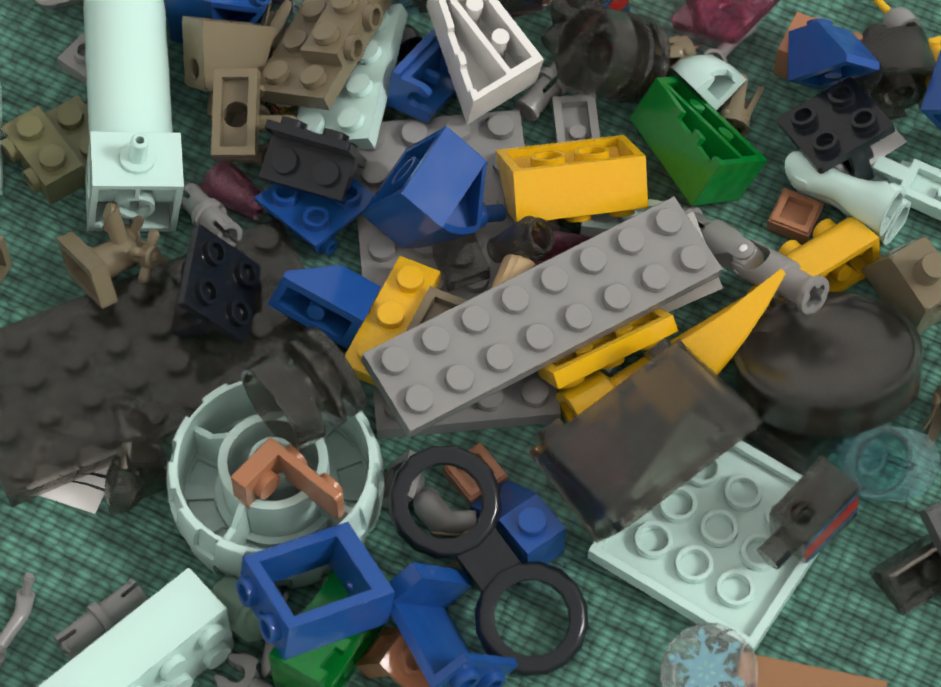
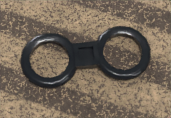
[388,445,589,676]

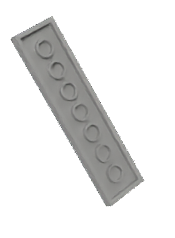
[361,196,723,438]

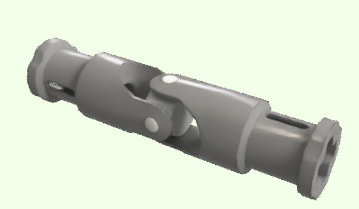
[683,206,830,315]

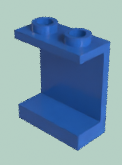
[389,562,519,687]

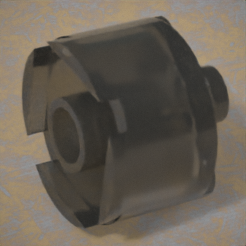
[854,24,936,120]

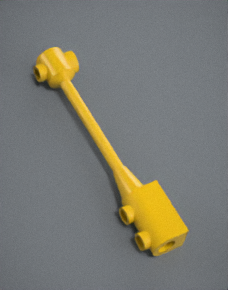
[556,216,880,435]

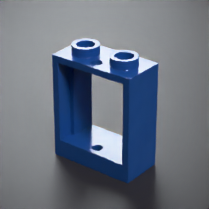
[236,522,395,660]

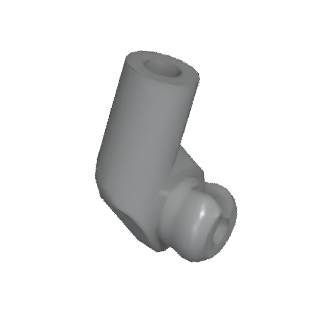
[413,486,476,534]

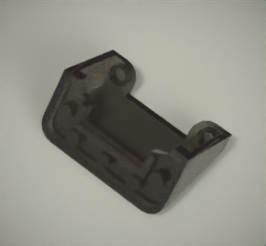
[529,337,763,543]

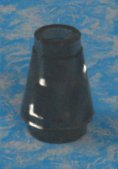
[487,216,554,263]

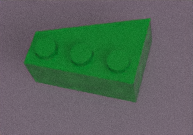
[630,76,767,206]
[268,569,393,687]

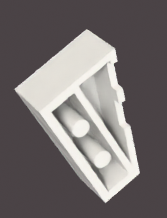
[426,0,544,124]

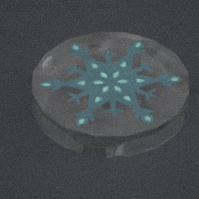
[660,623,758,687]

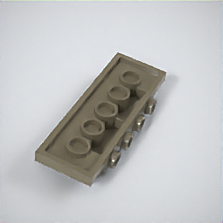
[260,0,394,110]

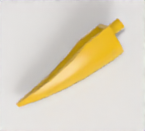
[622,268,786,424]

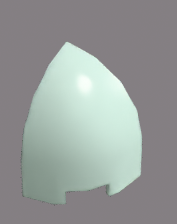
[672,55,747,111]

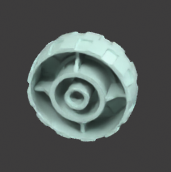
[167,371,385,589]

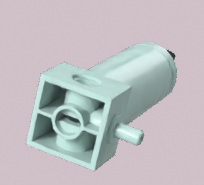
[83,0,184,232]

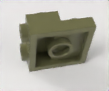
[0,95,89,205]

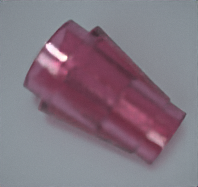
[201,160,264,220]

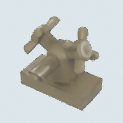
[211,68,298,164]
[56,202,168,309]

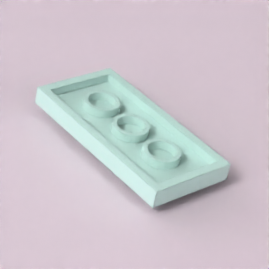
[297,3,408,150]

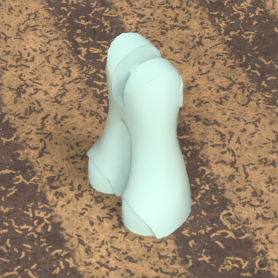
[784,151,911,245]

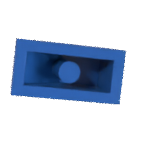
[788,19,879,90]
[267,265,381,349]
[470,480,566,564]

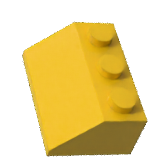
[496,135,648,228]

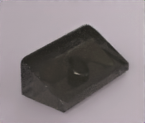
[869,533,941,615]

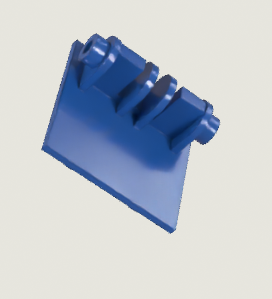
[254,178,375,256]

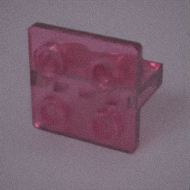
[671,0,780,45]

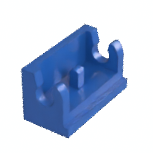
[386,29,456,124]

